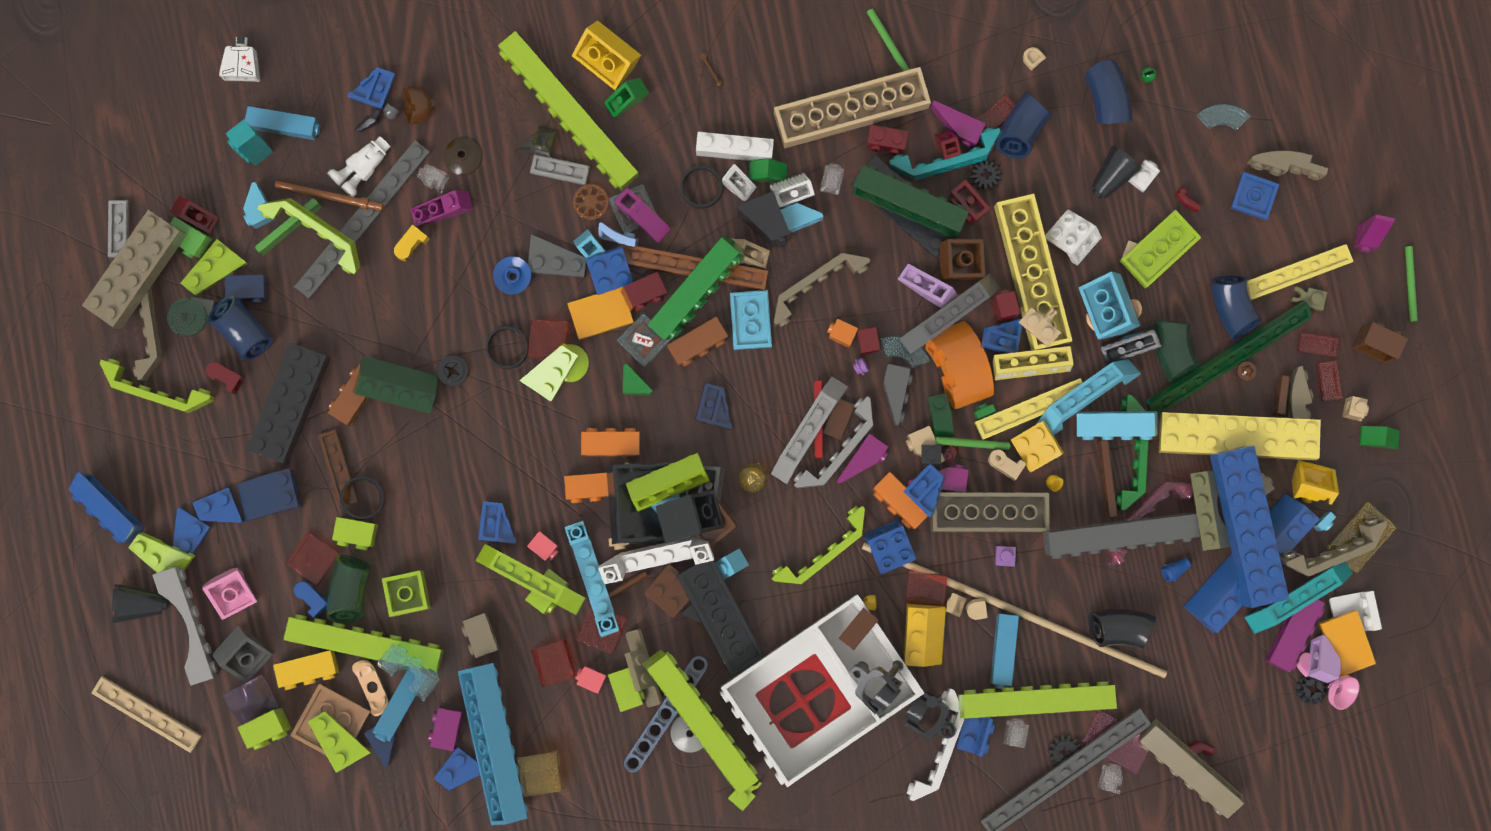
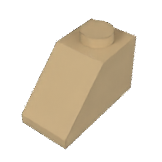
[733,239,770,269]
[906,426,945,463]

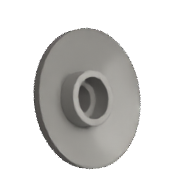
[671,716,703,752]

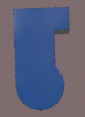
[294,582,330,618]

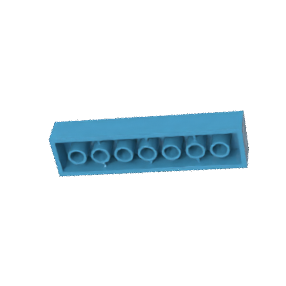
[458,663,528,825]

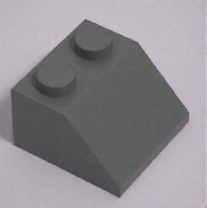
[212,626,273,684]

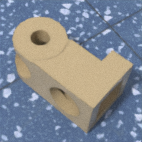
[988,450,1026,481]

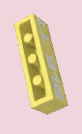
[992,346,1073,380]

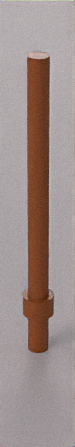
[275,181,384,211]

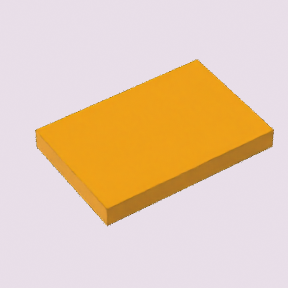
[568,287,634,340]
[1319,609,1376,677]

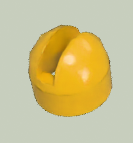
[1046,475,1063,492]
[863,595,877,611]

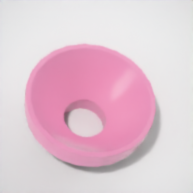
[1328,675,1359,710]

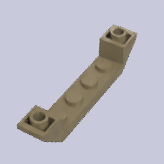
[773,253,870,328]
[133,287,163,382]
[1280,517,1387,576]

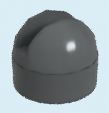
[383,103,400,120]

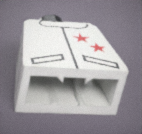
[219,36,260,82]

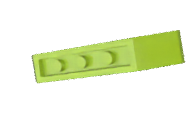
[257,198,361,274]
[100,358,215,413]
[771,506,865,584]
[476,544,586,615]

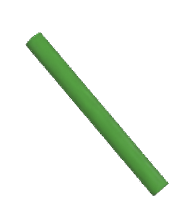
[867,8,910,72]
[1405,246,1418,322]
[936,437,1010,450]

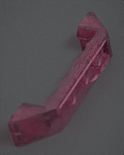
[1108,482,1194,566]

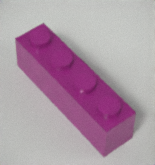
[1264,600,1325,672]

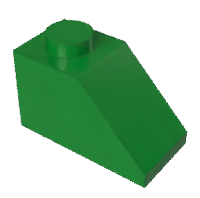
[604,78,649,118]

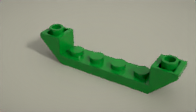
[1115,395,1148,511]

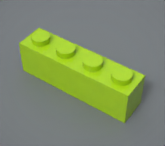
[626,453,709,511]

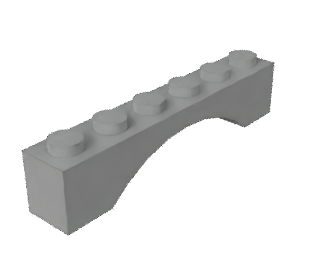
[152,565,218,685]

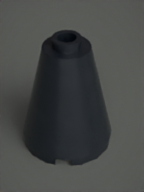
[1091,145,1143,199]
[112,584,167,623]

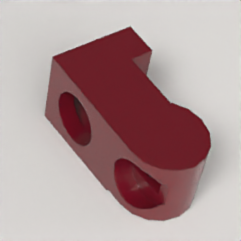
[934,130,961,160]
[206,362,245,395]

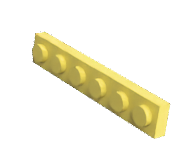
[1248,244,1354,300]
[975,378,1083,440]

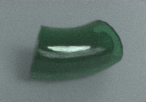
[1153,320,1200,384]
[326,555,371,623]

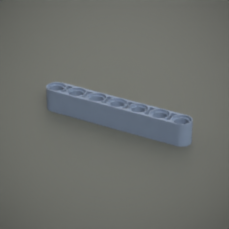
[624,656,708,772]

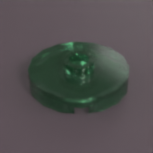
[167,298,207,337]

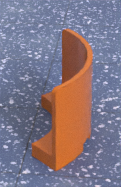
[925,321,994,409]

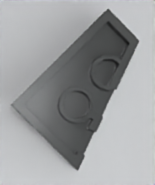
[528,234,586,278]

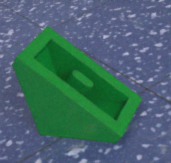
[748,159,787,183]
[623,364,653,396]
[1359,426,1400,450]

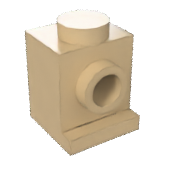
[1342,396,1369,421]

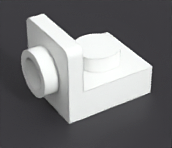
[1128,160,1160,192]

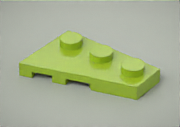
[128,532,196,572]
[308,711,372,773]

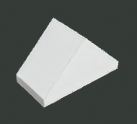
[722,164,757,202]

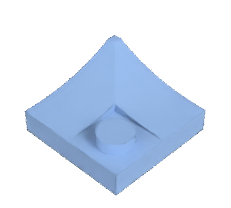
[599,223,639,247]

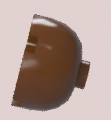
[402,86,435,125]

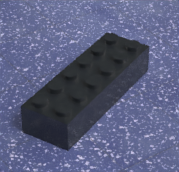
[247,342,331,465]

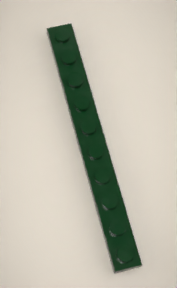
[1145,301,1313,416]

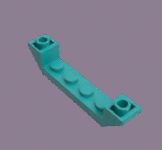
[889,128,1000,181]
[1244,561,1353,634]

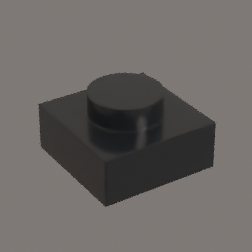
[921,445,941,465]

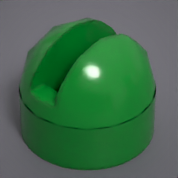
[1140,67,1156,83]

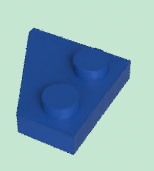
[348,67,396,110]
[172,507,212,554]

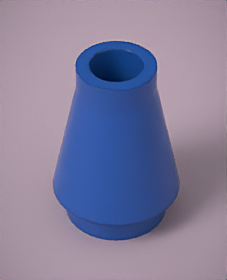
[1161,557,1191,582]

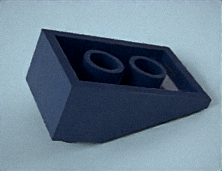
[237,469,303,521]

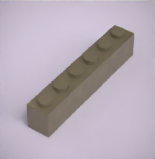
[1140,719,1244,819]

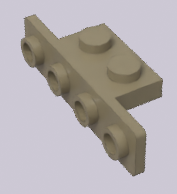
[625,629,663,707]

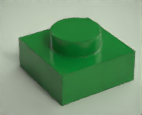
[973,403,996,420]

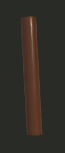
[608,570,648,599]

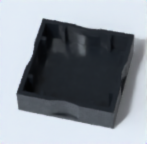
[606,461,689,544]

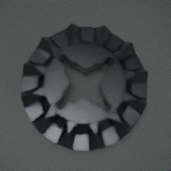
[437,356,468,386]
[1296,675,1328,704]

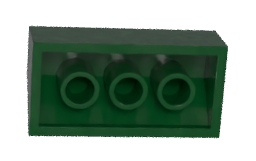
[353,356,438,414]

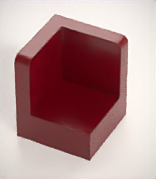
[857,327,880,355]

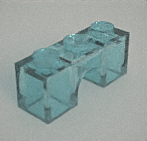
[378,644,440,701]

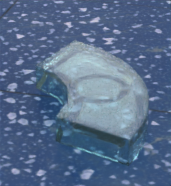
[1197,104,1251,130]
[880,337,930,369]

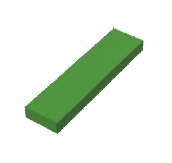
[255,199,322,256]

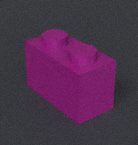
[428,707,464,751]

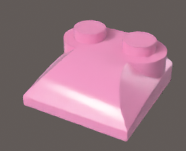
[202,568,257,620]

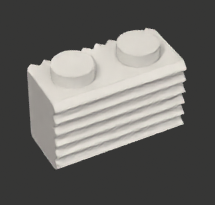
[770,173,815,208]

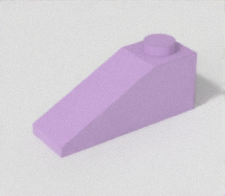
[898,264,959,308]

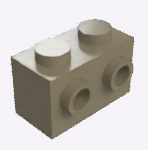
[461,613,500,658]

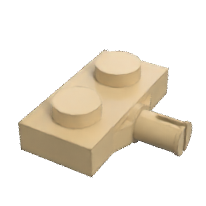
[1018,307,1061,348]

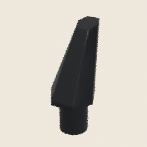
[355,109,381,132]

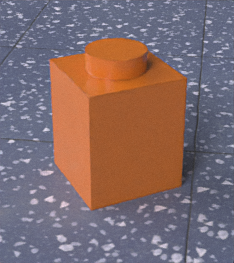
[827,319,858,348]

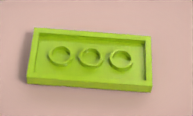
[1120,210,1201,289]

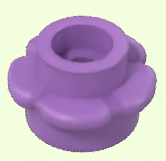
[853,358,869,375]

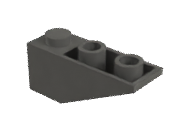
[883,364,913,426]

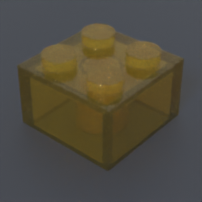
[517,750,564,797]

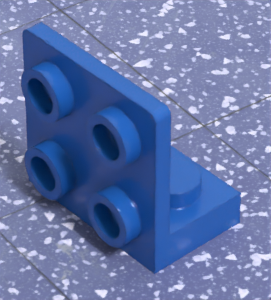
[863,520,916,574]
[955,717,995,757]

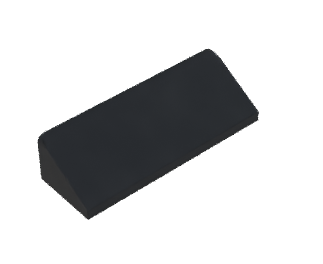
[1100,325,1162,364]

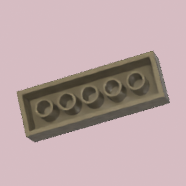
[82,210,187,329]
[931,493,1050,532]

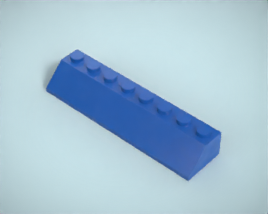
[1183,494,1319,633]

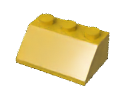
[572,20,641,90]
[903,604,946,667]

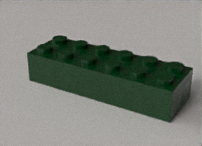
[851,165,969,239]

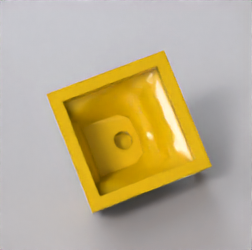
[1292,460,1339,505]

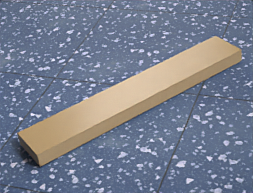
[91,676,203,753]

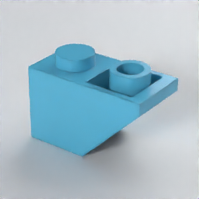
[715,549,749,580]

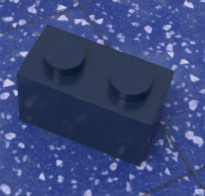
[225,275,268,304]

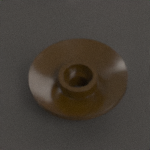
[444,138,482,175]

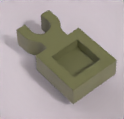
[1290,287,1327,311]

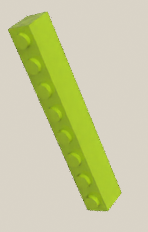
[284,614,444,673]
[958,681,1117,719]

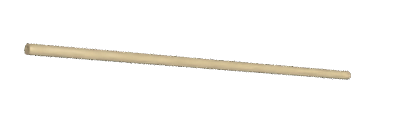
[862,542,1167,678]

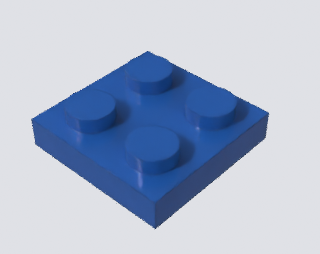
[1230,172,1279,221]
[585,246,633,295]

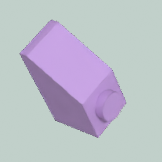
[1308,635,1341,683]

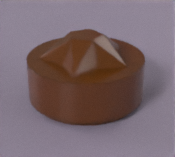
[1236,362,1257,381]

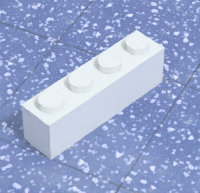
[696,132,774,161]

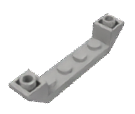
[771,377,848,484]
[794,396,873,488]

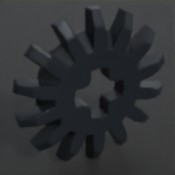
[969,158,1003,192]
[1048,735,1082,766]

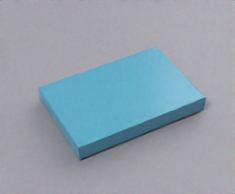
[730,290,772,350]

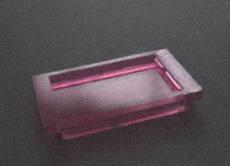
[1081,710,1148,774]

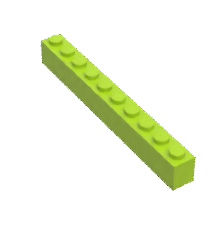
[498,31,639,191]

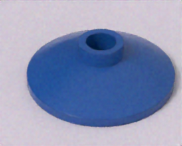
[493,257,531,295]

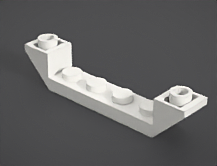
[598,537,714,584]
[906,688,964,801]

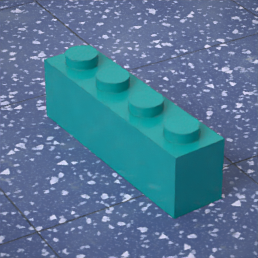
[225,120,273,166]

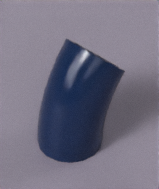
[1085,60,1133,124]
[996,92,1052,159]
[1211,275,1262,341]
[208,295,274,361]

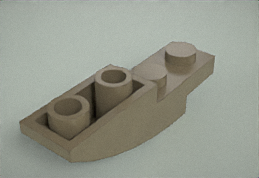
[1247,151,1328,180]
[1287,366,1313,419]

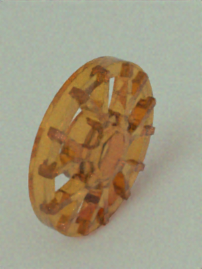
[573,184,609,220]

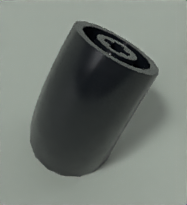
[1088,609,1157,650]

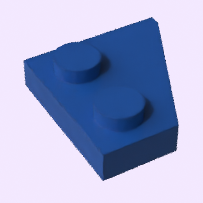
[981,319,1022,354]
[903,464,945,518]
[193,488,244,523]
[478,501,516,544]
[434,747,480,790]

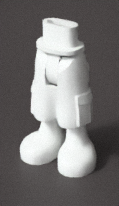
[327,137,391,197]

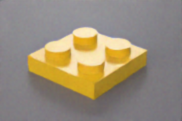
[1011,420,1064,473]

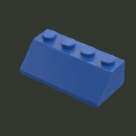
[69,472,145,544]

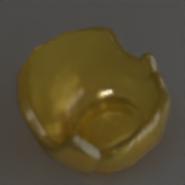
[738,463,768,493]

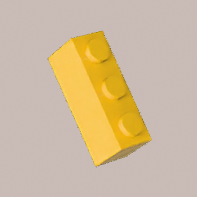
[273,650,340,690]

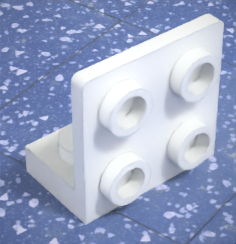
[1045,210,1102,266]
[1329,591,1382,631]

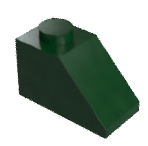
[927,393,955,439]

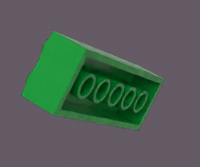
[648,236,746,340]

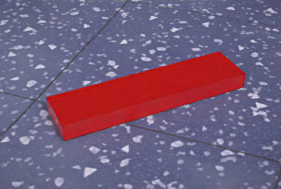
[814,381,823,459]

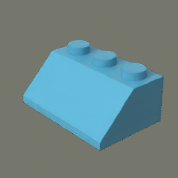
[1079,271,1140,340]

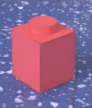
[527,531,559,561]
[575,666,607,694]

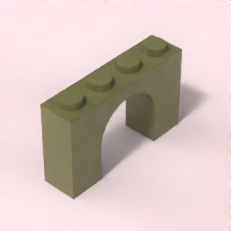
[1190,470,1230,551]

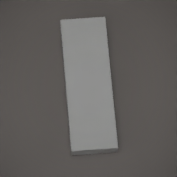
[530,154,590,186]
[108,200,130,258]

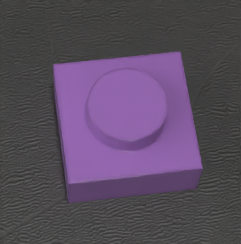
[995,546,1016,567]

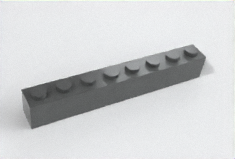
[1043,512,1200,559]

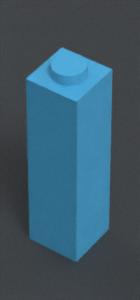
[245,106,321,140]
[990,614,1019,689]
[372,668,426,742]

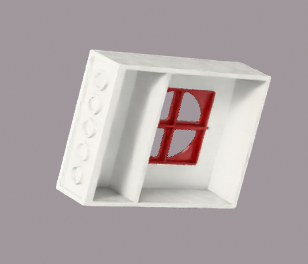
[720,595,924,787]

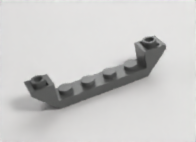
[899,273,1001,354]

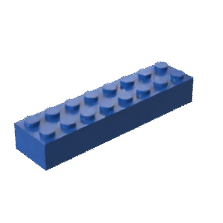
[1210,446,1289,608]

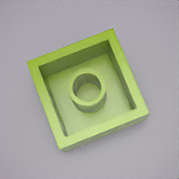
[382,570,431,617]
[237,708,292,750]

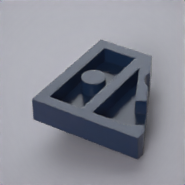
[695,383,732,430]

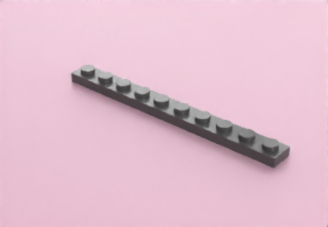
[294,140,430,300]
[980,708,1151,831]

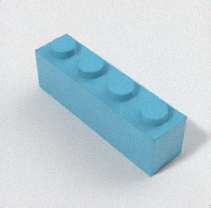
[1077,411,1158,440]

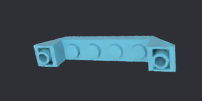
[1036,359,1140,435]
[565,521,619,637]

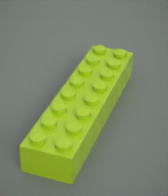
[642,650,758,795]

